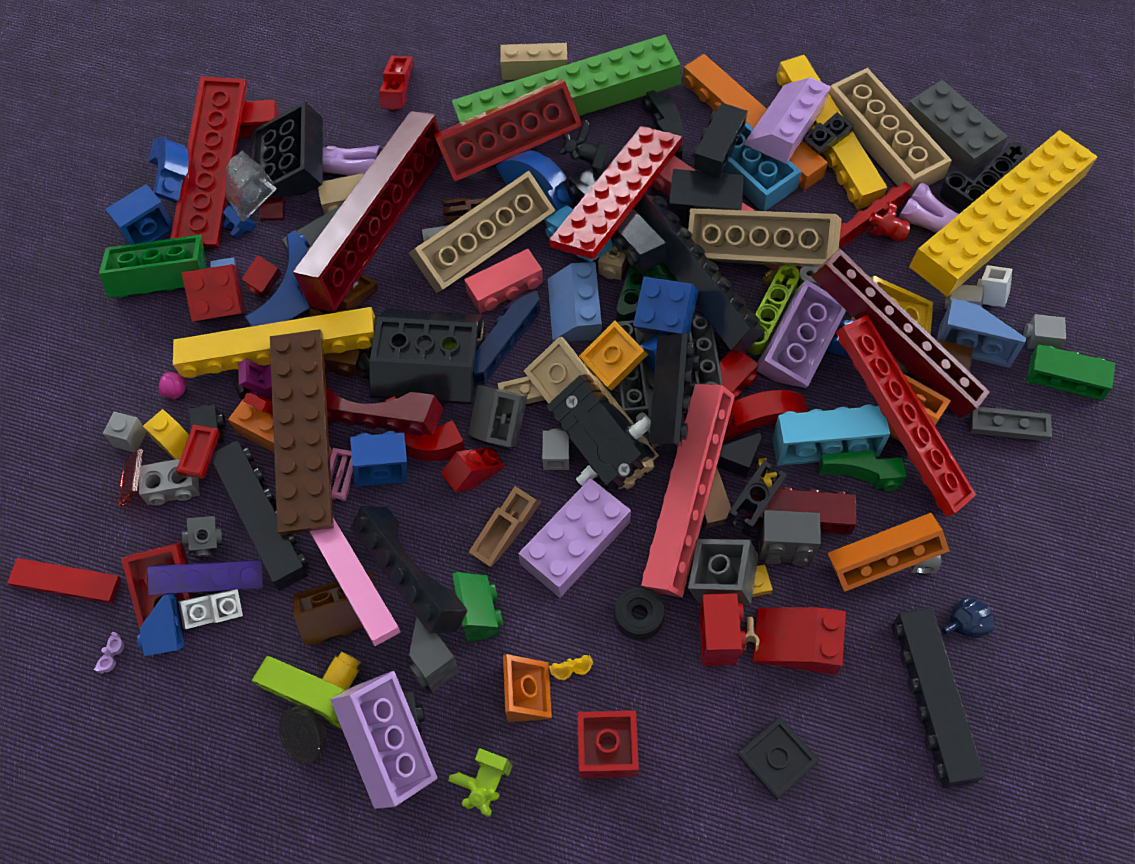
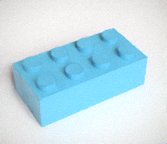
[772,404,890,466]

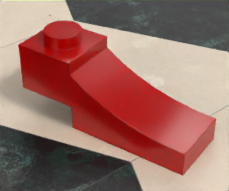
[379,56,413,111]

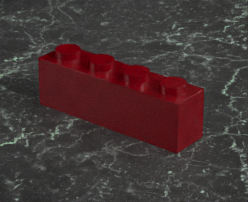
[745,487,856,535]

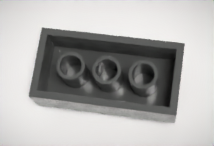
[906,80,1008,176]

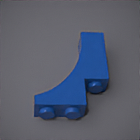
[245,230,310,327]

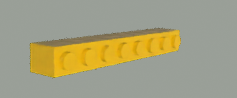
[776,55,887,210]
[173,307,377,378]

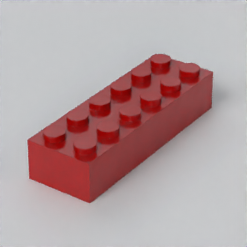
[434,79,582,182]

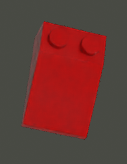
[121,541,194,628]
[752,607,846,675]

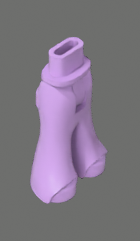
[323,145,383,176]
[898,182,959,233]

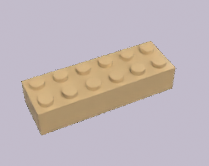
[829,68,952,196]
[409,171,555,293]
[688,208,842,268]

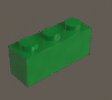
[1026,344,1115,401]

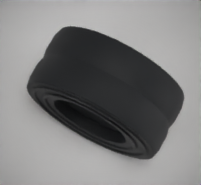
[614,587,665,641]

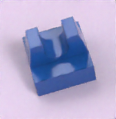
[223,205,256,238]

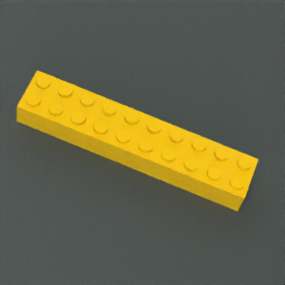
[909,130,1097,297]

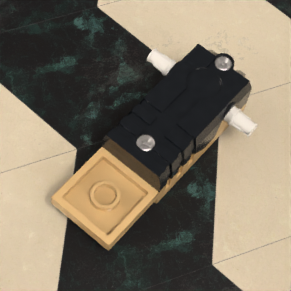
[524,337,659,490]

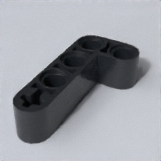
[940,142,1027,212]

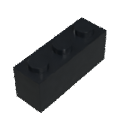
[692,102,748,177]

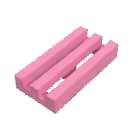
[330,448,354,502]

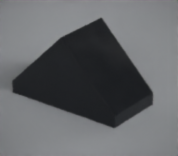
[717,432,762,478]

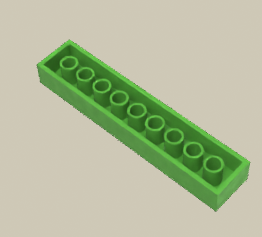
[452,35,681,123]

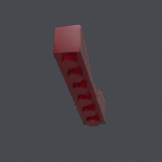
[326,385,443,436]

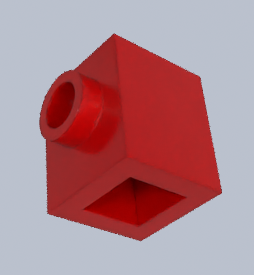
[242,255,282,297]

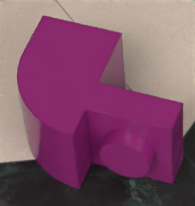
[238,359,272,399]

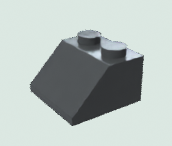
[409,616,460,692]

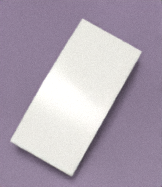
[178,589,243,629]

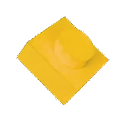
[752,565,773,597]

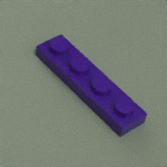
[148,560,263,595]

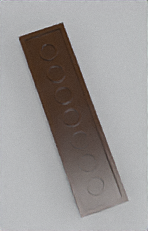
[270,329,334,535]

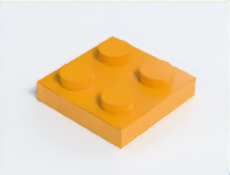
[579,321,648,391]

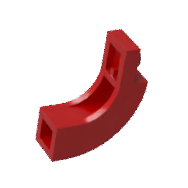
[723,390,809,442]
[385,396,465,461]

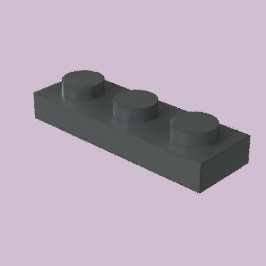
[970,407,1052,442]

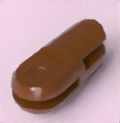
[442,197,488,224]

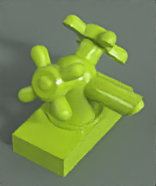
[448,748,513,817]

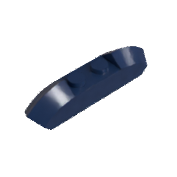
[473,290,540,386]

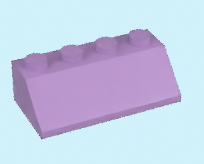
[744,77,831,164]
[757,280,846,388]
[330,671,438,809]

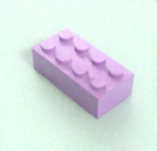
[518,478,631,598]

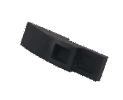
[642,90,684,160]

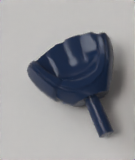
[941,598,995,637]

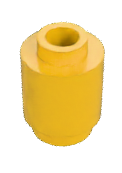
[322,651,361,691]

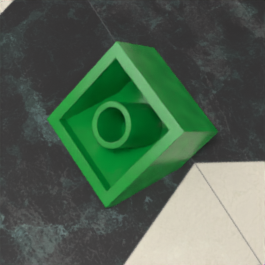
[452,572,503,643]

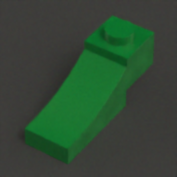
[818,450,907,491]

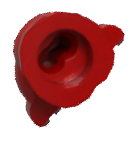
[868,202,910,243]

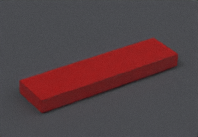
[7,558,121,604]

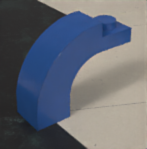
[148,137,189,203]
[495,150,573,213]

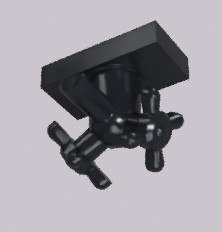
[558,120,609,169]

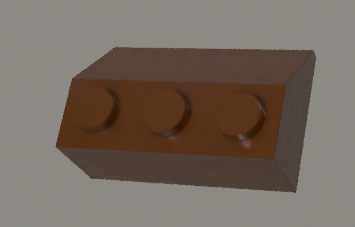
[294,569,379,646]

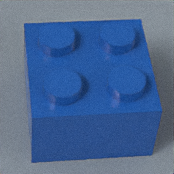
[105,184,173,245]
[633,277,699,335]
[350,431,407,487]

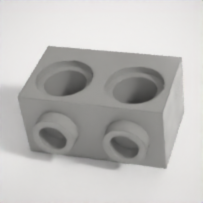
[138,459,200,506]

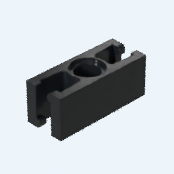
[725,460,787,536]

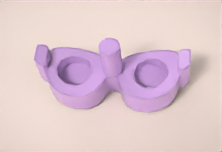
[94,632,124,674]

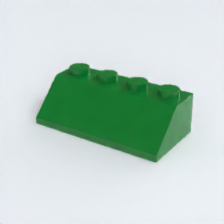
[99,235,206,298]

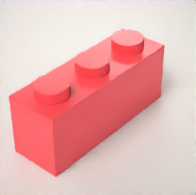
[464,249,543,314]

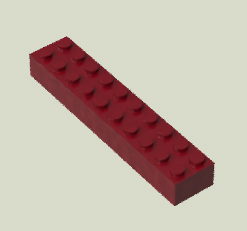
[293,111,443,312]

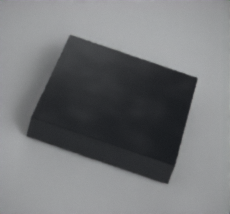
[737,716,820,801]

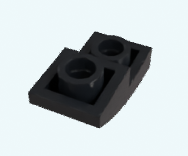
[803,112,854,154]

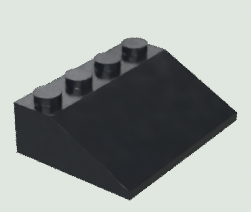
[249,101,323,200]

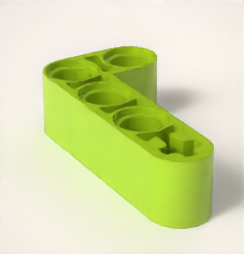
[747,265,800,355]
[251,656,345,729]

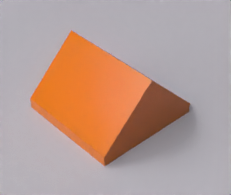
[503,654,552,722]

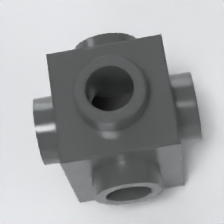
[182,516,222,558]

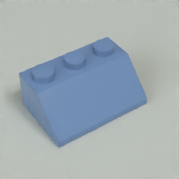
[548,262,602,342]

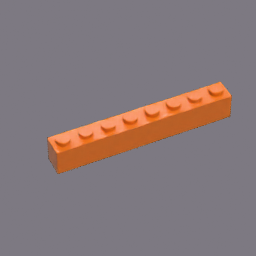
[683,54,828,191]

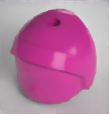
[159,372,187,400]

